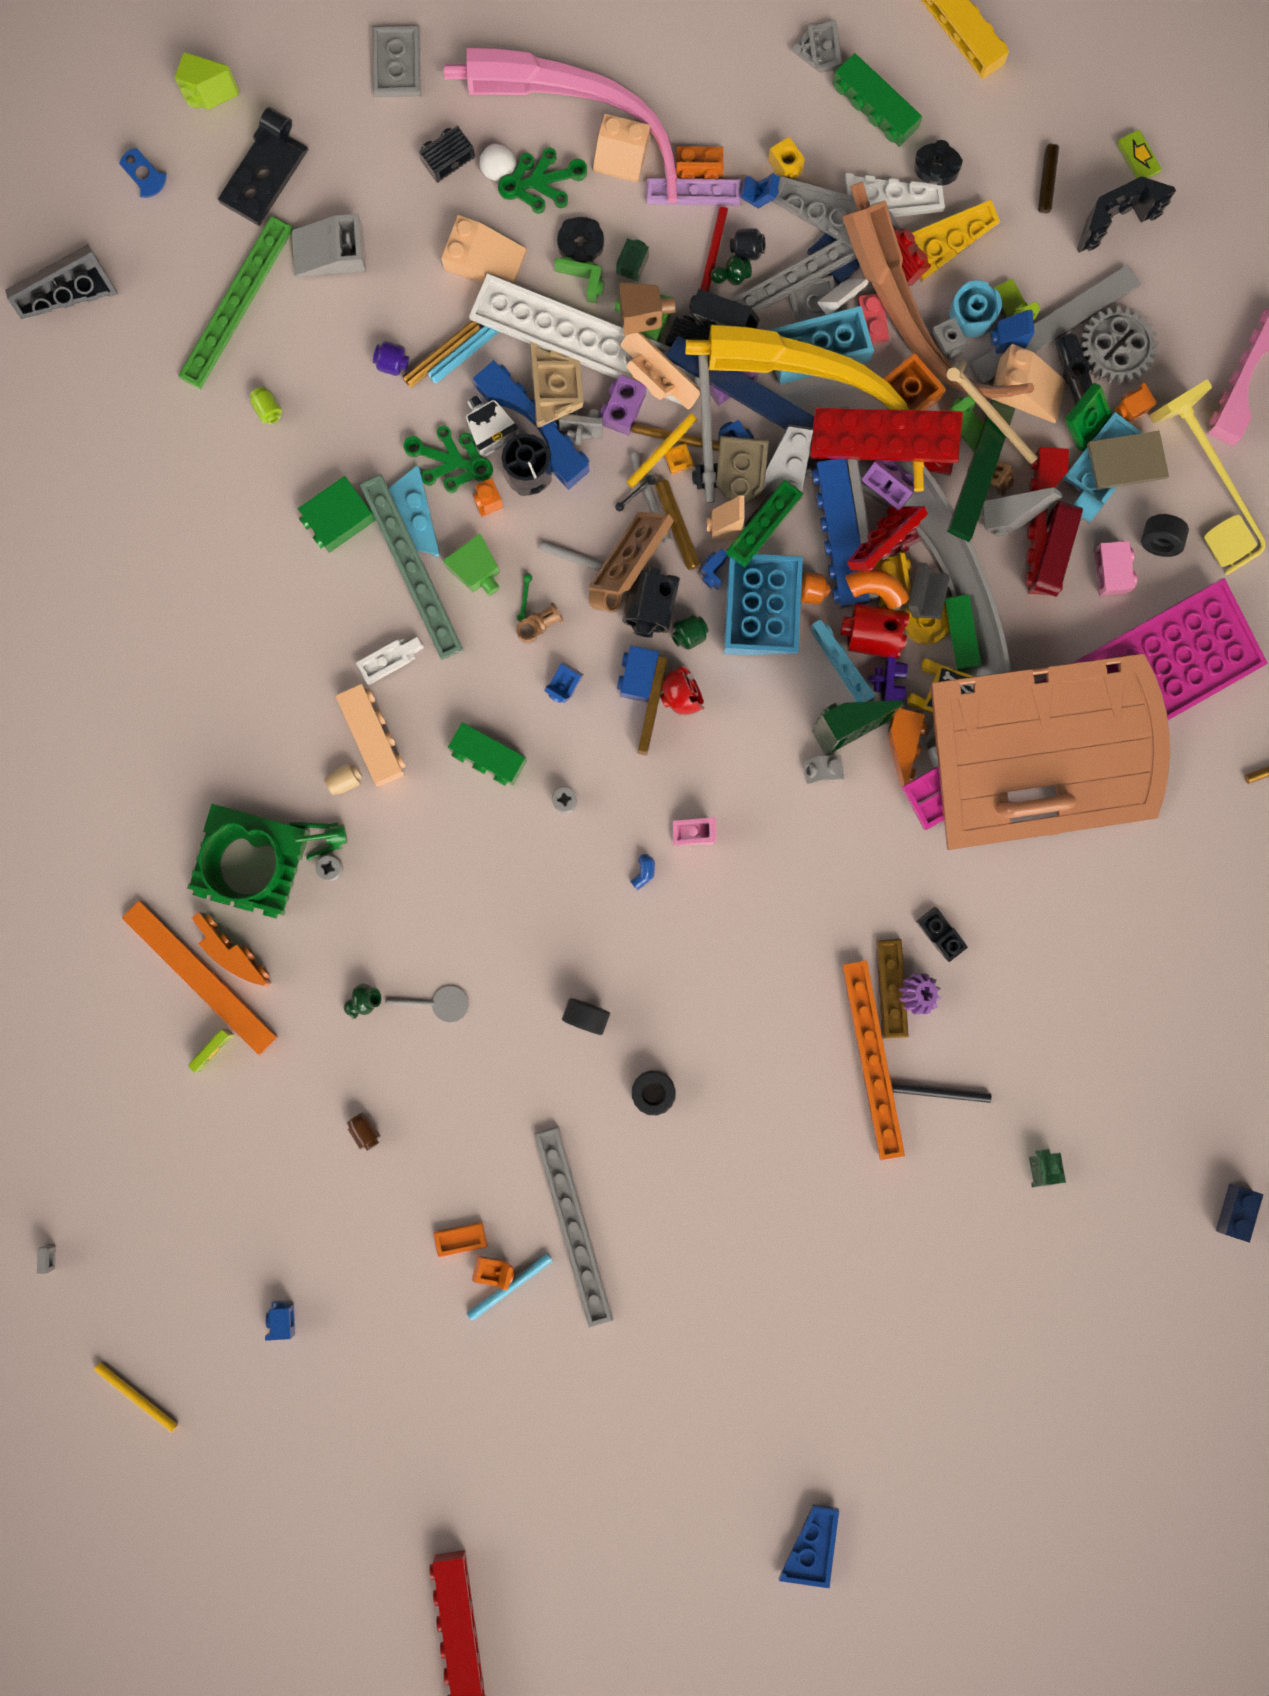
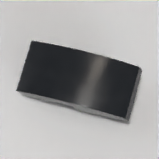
[916,907,968,962]

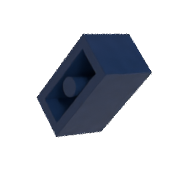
[1216,1184,1264,1243]

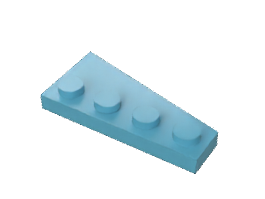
[810,619,876,702]

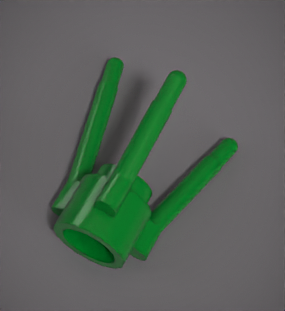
[289,822,347,861]

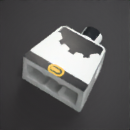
[466,395,520,458]

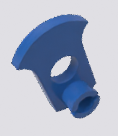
[119,148,167,198]

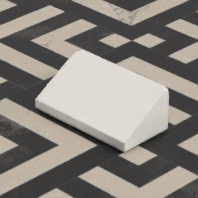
[818,279,869,315]

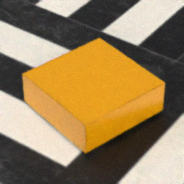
[664,443,694,475]

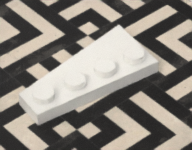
[845,173,945,217]

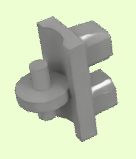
[559,409,603,446]

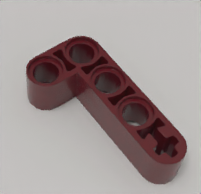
[1032,501,1083,597]

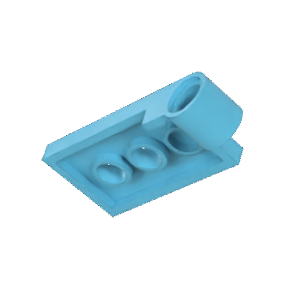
[1063,412,1142,523]

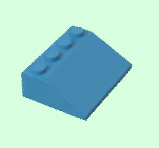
[723,554,803,655]

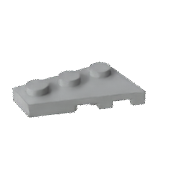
[758,424,813,501]

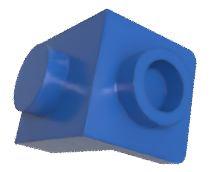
[740,173,780,209]
[718,420,754,442]
[701,548,728,590]
[544,662,584,703]

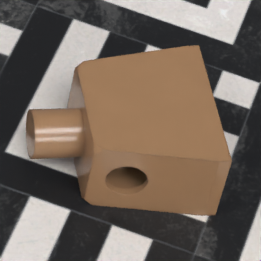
[619,283,675,335]

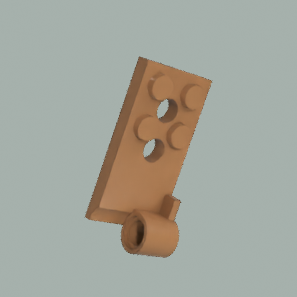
[588,512,674,612]

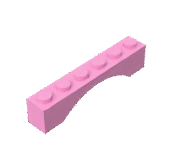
[1208,308,1269,446]

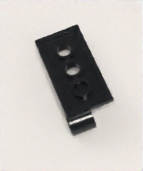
[218,107,309,226]

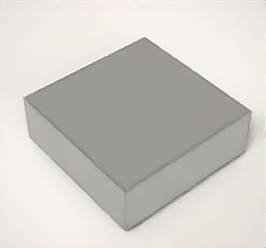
[37,1245,56,1274]

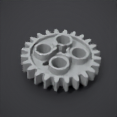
[1079,306,1159,385]

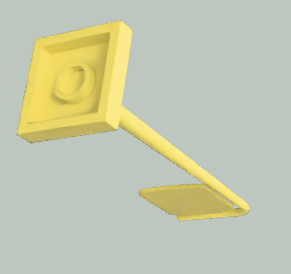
[1149,379,1266,575]

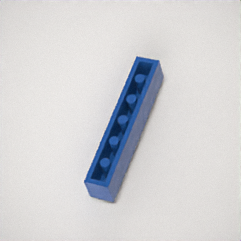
[812,459,870,609]

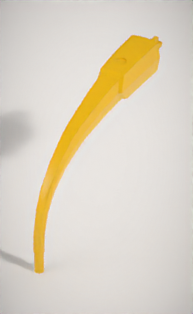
[685,325,924,492]

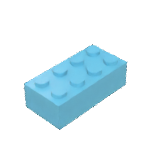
[769,306,874,385]

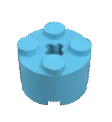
[949,280,1002,338]

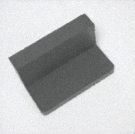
[908,563,950,619]

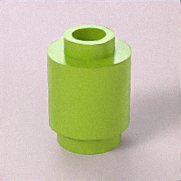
[249,387,283,424]

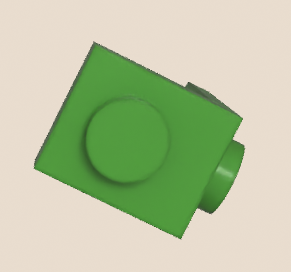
[554,257,605,303]
[950,395,983,452]

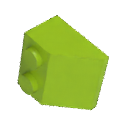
[174,52,240,110]

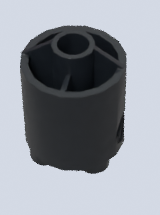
[501,433,552,496]
[622,567,680,638]

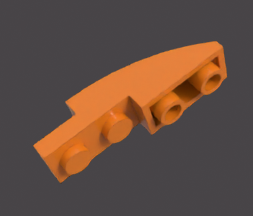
[191,912,272,986]

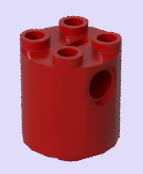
[840,603,910,659]

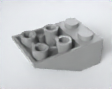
[292,214,366,277]

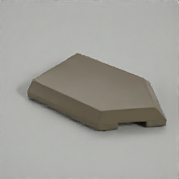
[716,436,769,506]

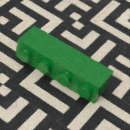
[833,53,922,147]

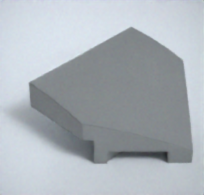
[792,20,843,73]

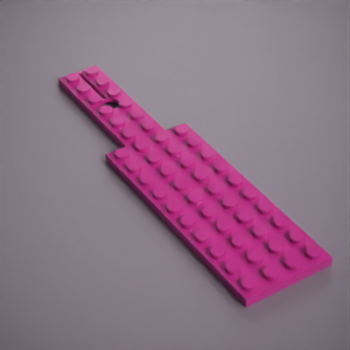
[901,578,1268,830]

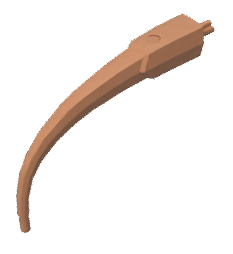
[842,181,1034,398]

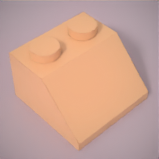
[593,114,650,182]

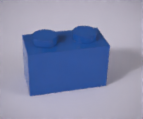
[617,646,659,703]

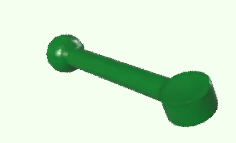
[517,573,532,622]

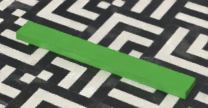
[178,215,293,390]

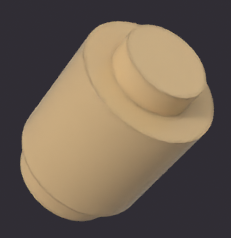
[324,763,363,796]

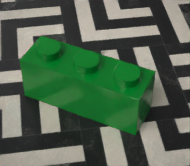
[448,722,527,786]

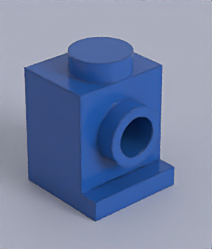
[265,1301,295,1341]

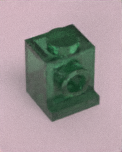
[1029,1149,1066,1188]

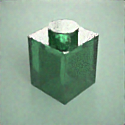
[616,238,649,282]

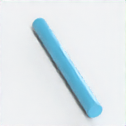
[467,1253,553,1321]

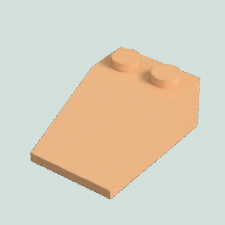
[441,215,527,284]
[990,344,1066,423]

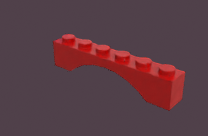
[1025,447,1069,595]

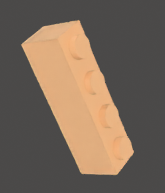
[335,684,406,787]

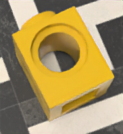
[768,136,805,179]

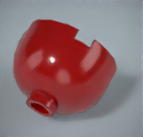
[660,665,705,715]

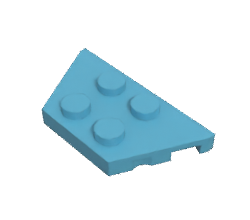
[388,466,440,557]

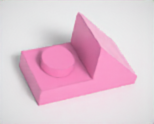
[673,817,716,846]

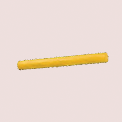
[626,413,697,489]
[94,1362,178,1433]

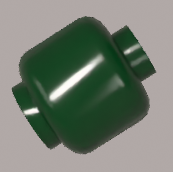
[671,614,709,650]

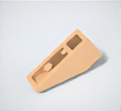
[707,496,744,540]

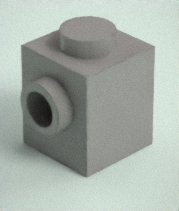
[930,317,967,360]

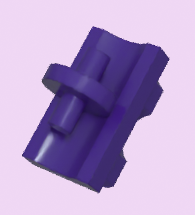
[867,657,908,701]

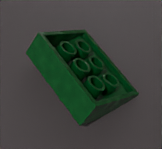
[812,700,904,756]

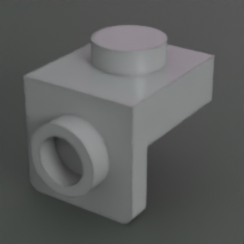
[804,755,844,784]

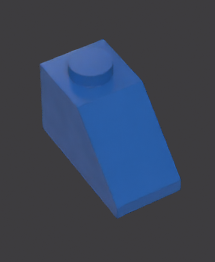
[991,310,1035,354]

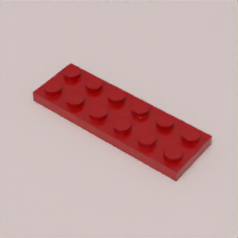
[810,408,963,463]

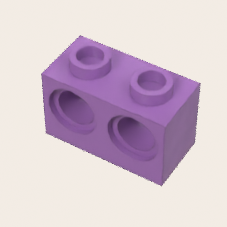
[600,375,647,436]
[861,460,916,510]

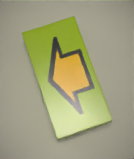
[1117,129,1162,179]
[188,1029,234,1072]

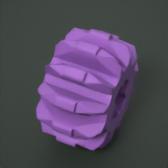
[898,973,942,1015]

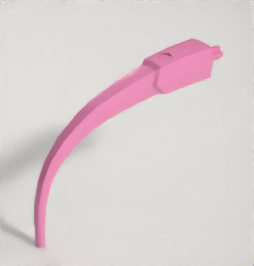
[444,48,677,203]

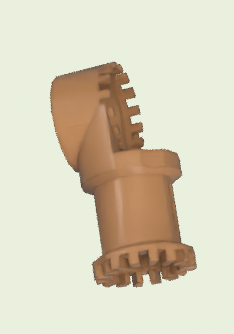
[516,602,564,643]

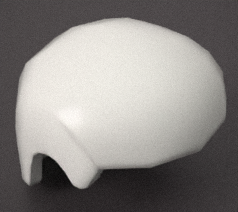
[479,144,517,182]

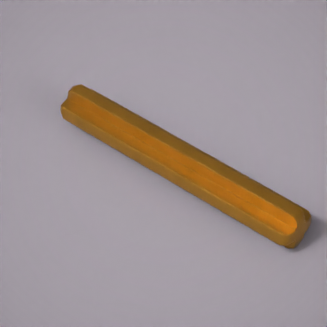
[403,320,481,388]
[655,480,700,570]

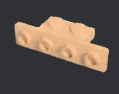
[621,332,700,410]

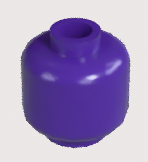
[373,341,409,376]

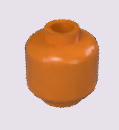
[801,572,830,605]

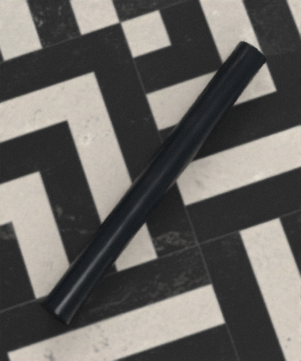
[892,1083,992,1103]

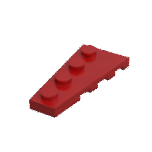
[847,506,928,572]

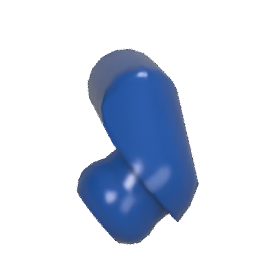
[630,854,655,891]

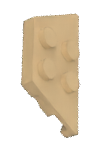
[530,342,583,427]

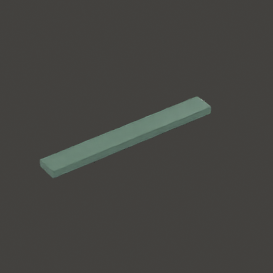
[360,474,463,660]

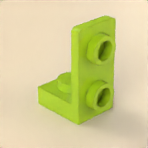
[993,279,1041,321]

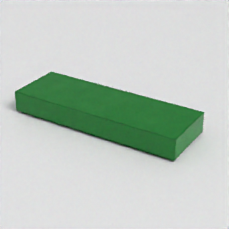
[945,594,981,671]

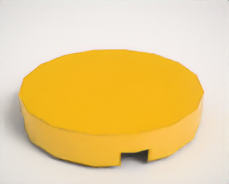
[904,604,950,645]

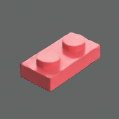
[858,294,889,344]

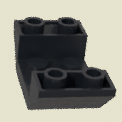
[1077,176,1176,253]

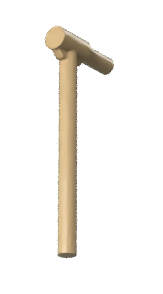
[947,360,1038,464]

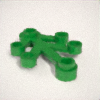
[498,148,587,214]
[403,426,493,493]

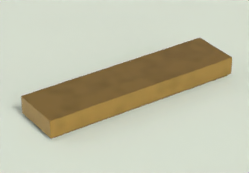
[638,656,668,755]
[876,939,909,1039]

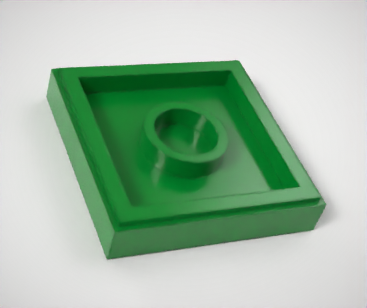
[1065,383,1112,452]

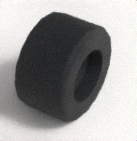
[1141,514,1189,557]
[562,998,610,1035]
[632,1070,676,1116]

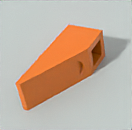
[887,708,927,786]

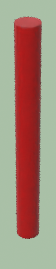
[700,206,728,292]

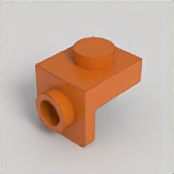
[472,1256,514,1291]

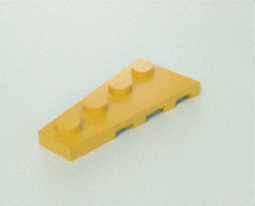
[912,199,1000,282]

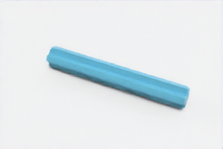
[427,326,499,383]

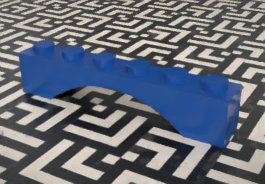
[472,360,590,490]

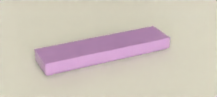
[647,178,741,206]

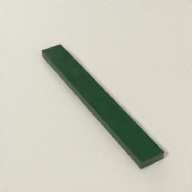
[947,399,1016,542]

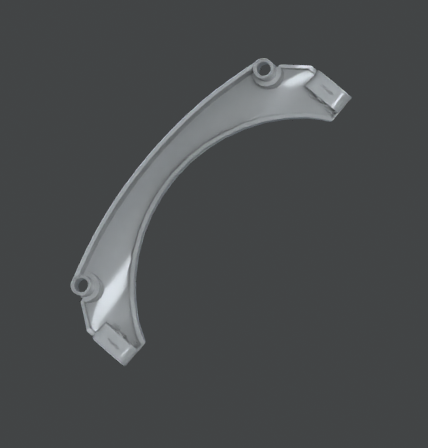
[805,445,1011,768]

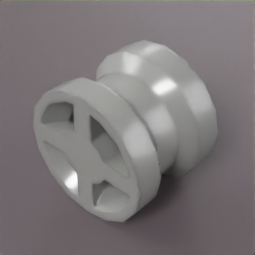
[552,787,577,813]
[316,856,343,881]

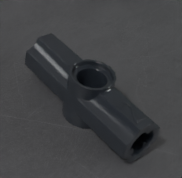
[1055,334,1093,405]

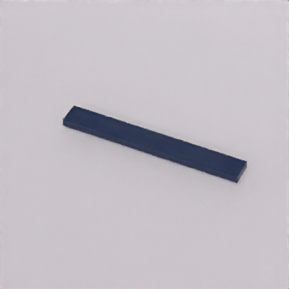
[666,336,814,445]

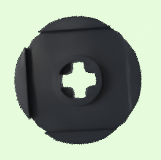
[914,140,963,186]
[557,217,604,263]

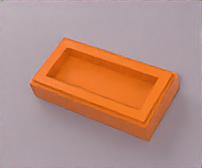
[433,1222,487,1257]

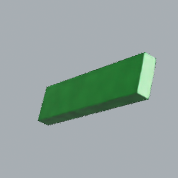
[726,480,804,567]

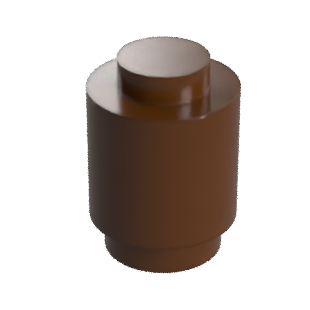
[347,1112,381,1151]

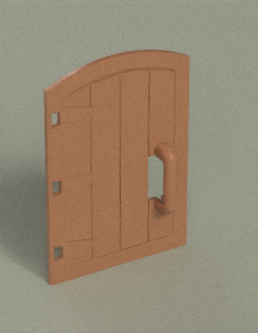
[930,654,1170,850]

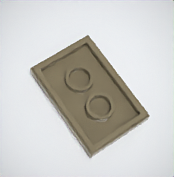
[1087,430,1169,490]

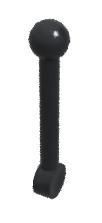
[615,474,656,512]

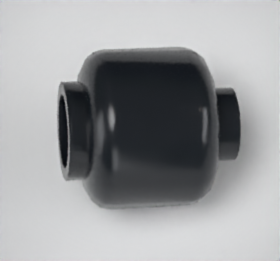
[730,228,766,261]

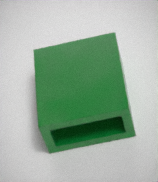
[297,476,376,553]

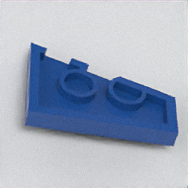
[778,1504,839,1589]

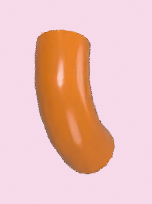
[845,569,910,609]

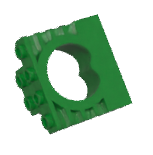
[187,804,310,919]

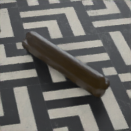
[1038,143,1059,214]

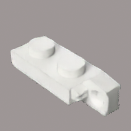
[356,637,424,685]

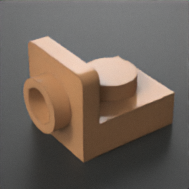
[990,461,1015,496]

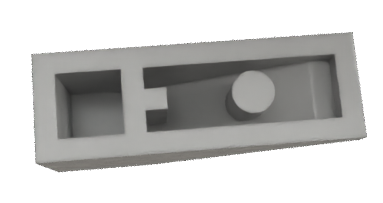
[984,487,1062,537]

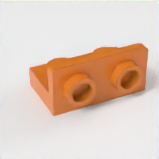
[676,146,724,179]

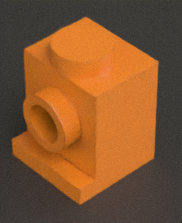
[1115,383,1157,422]
[472,478,503,517]

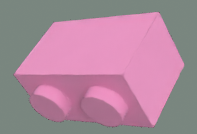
[1094,541,1137,596]

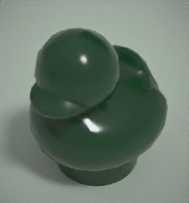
[710,255,752,286]
[343,983,382,1019]

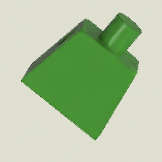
[443,533,500,596]

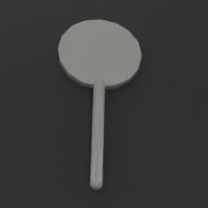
[385,986,469,1023]

